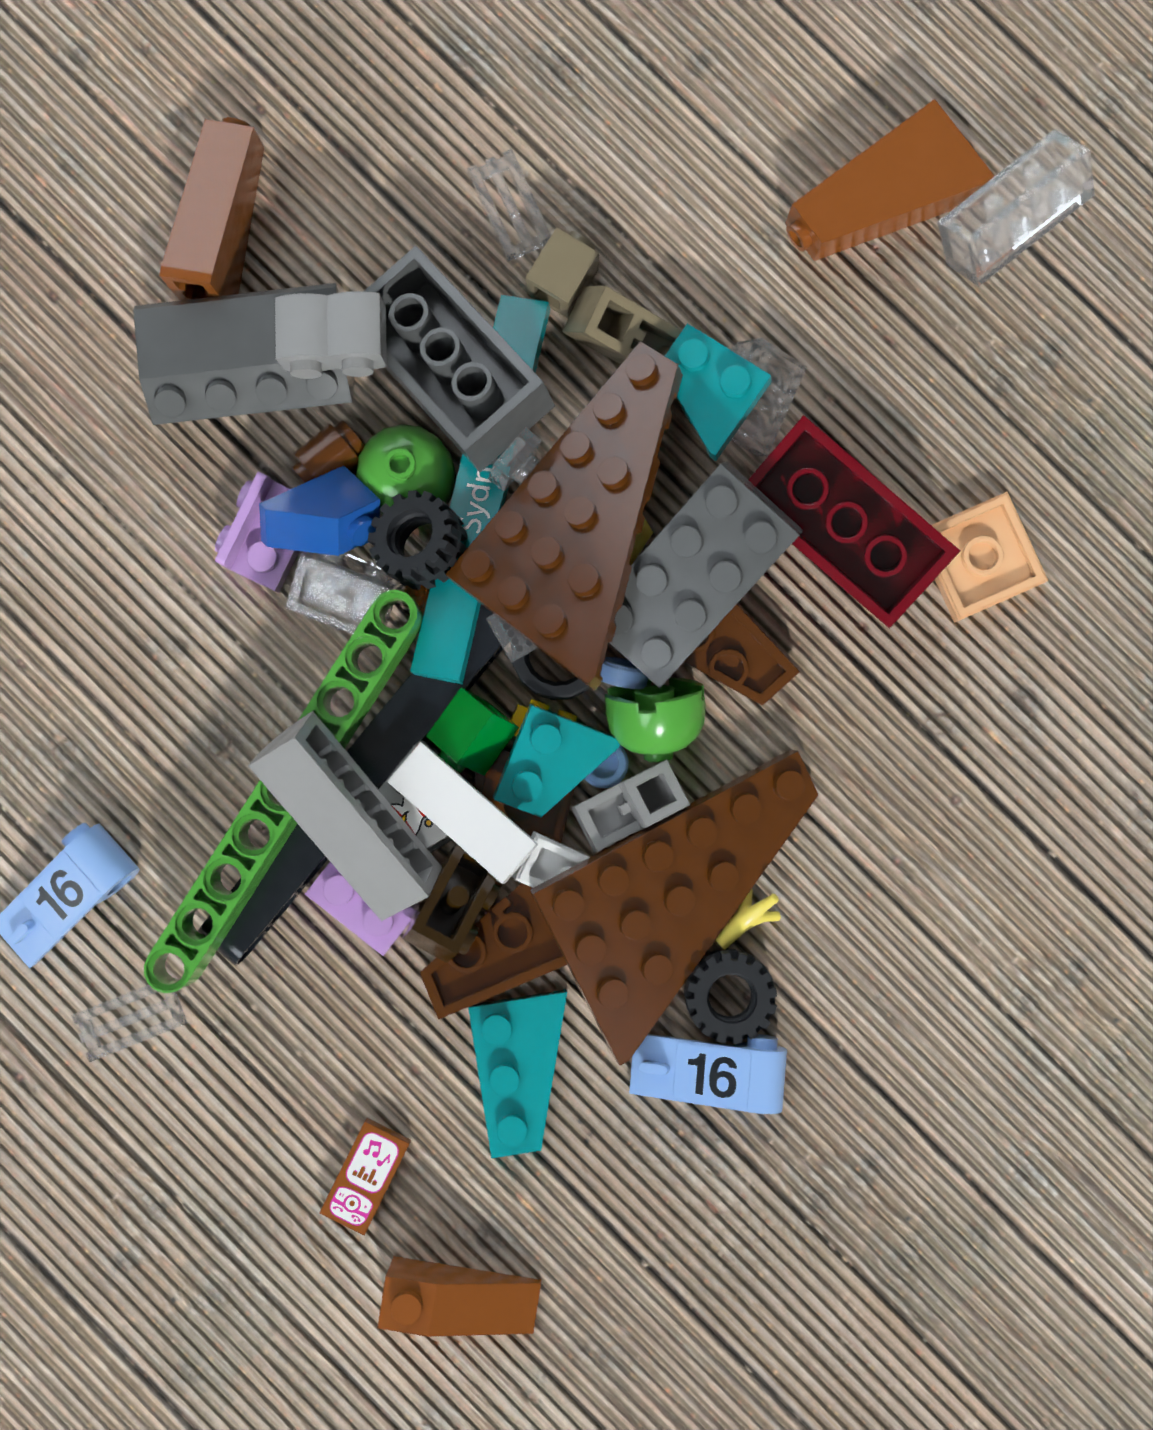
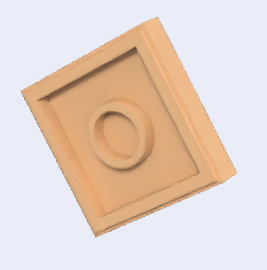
[932,492,1048,623]

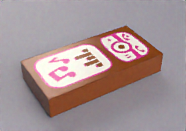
[319,1118,411,1236]

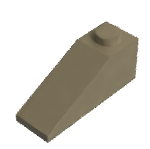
[562,285,682,364]

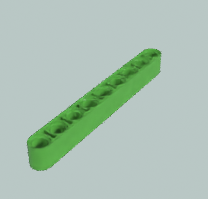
[144,590,423,993]

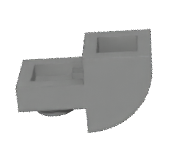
[571,760,690,853]

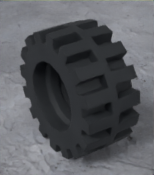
[368,490,468,590]
[684,948,777,1044]

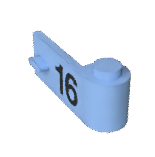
[0,823,140,968]
[629,1034,787,1114]

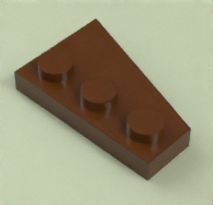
[684,604,800,706]
[420,883,567,1020]

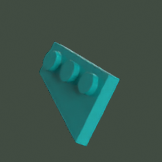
[468,989,568,1159]

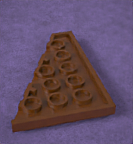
[445,341,683,691]
[530,749,818,1066]

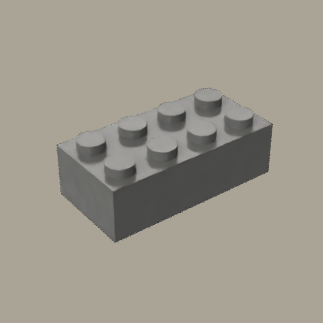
[364,246,555,472]
[609,462,804,688]

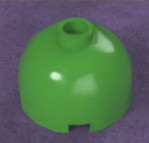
[356,424,457,517]
[604,677,706,762]

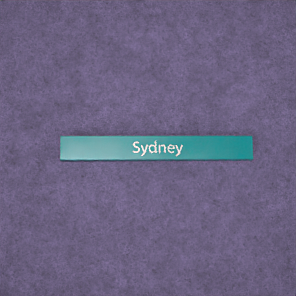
[410,295,551,684]

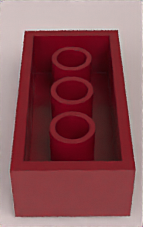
[748,415,961,629]

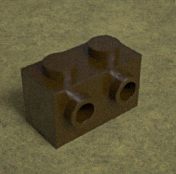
[402,843,502,963]

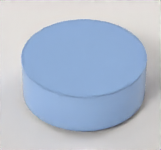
[600,657,648,689]
[585,745,629,788]

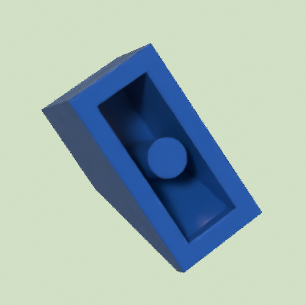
[259,466,380,556]

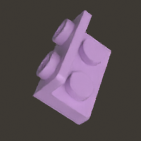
[215,472,299,593]
[305,862,420,956]

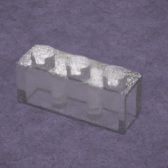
[938,129,1094,287]

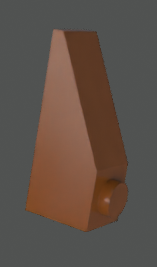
[377,1256,541,1337]

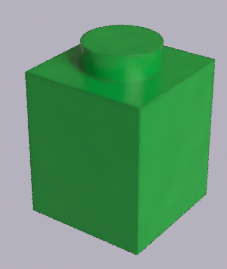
[426,687,519,776]

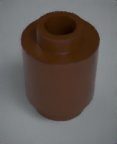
[292,420,364,483]

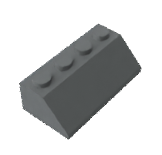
[133,283,355,425]

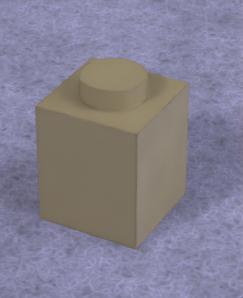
[525,227,599,318]

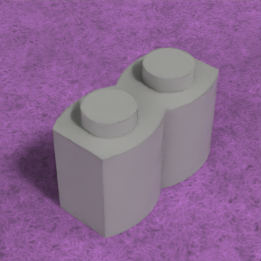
[275,291,387,379]

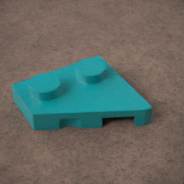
[665,323,772,461]
[493,704,620,817]

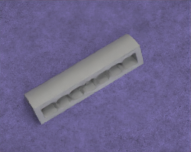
[248,711,442,921]

